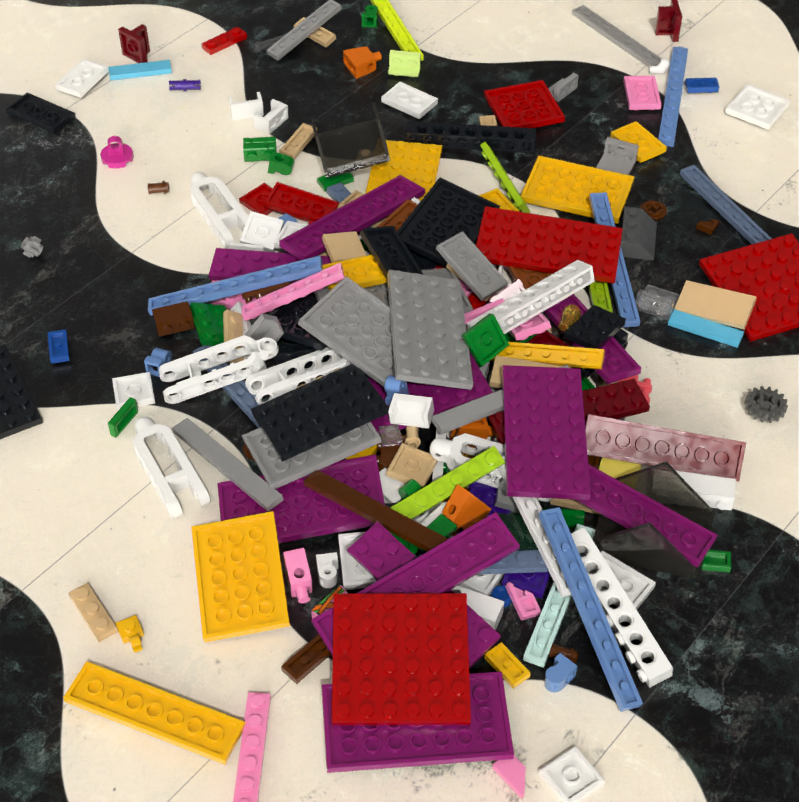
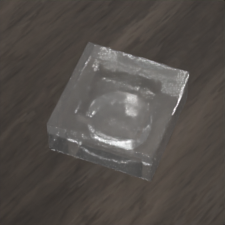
[378,424,402,447]

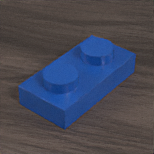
[685,78,719,93]
[47,329,70,364]

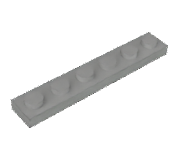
[267,0,342,60]

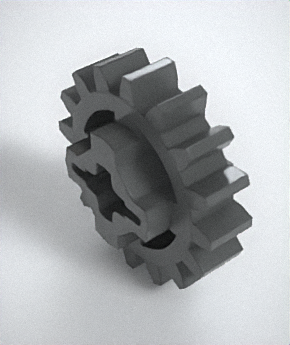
[744,386,788,423]

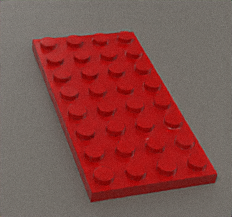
[476,206,623,284]

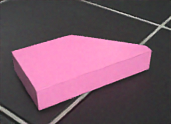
[505,582,542,621]
[492,756,525,799]

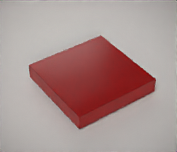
[239,183,274,215]

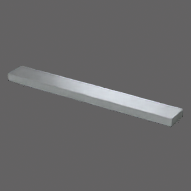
[572,5,662,67]
[432,365,570,434]
[172,418,284,511]

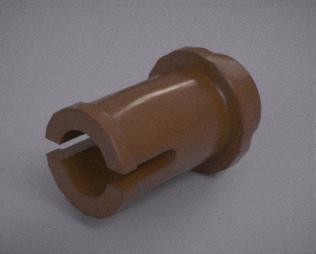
[148,180,170,194]
[549,644,579,664]

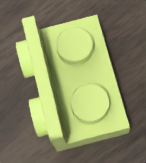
[388,50,421,77]

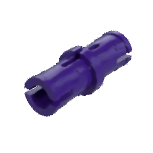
[169,79,201,91]

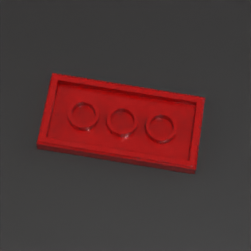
[264,182,339,222]

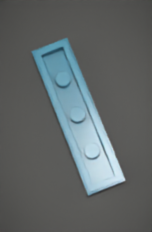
[109,60,172,80]
[668,309,744,348]

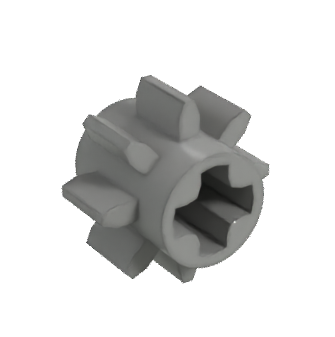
[21,236,43,258]

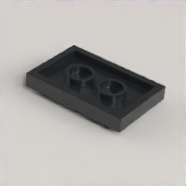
[564,305,626,349]

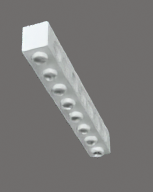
[467,260,595,334]
[571,527,673,688]

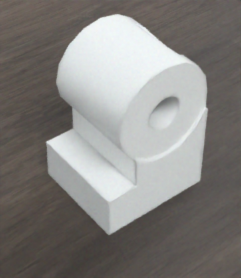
[316,552,338,589]

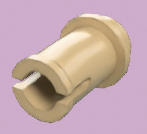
[405,426,421,448]

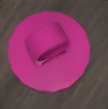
[100,136,134,169]

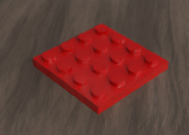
[484,80,565,128]

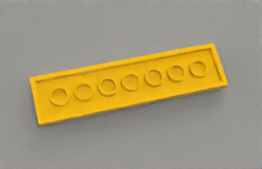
[63,661,246,765]

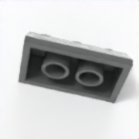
[621,207,657,261]

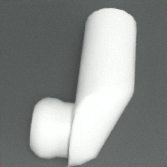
[649,58,670,74]

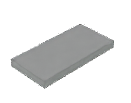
[436,231,508,301]

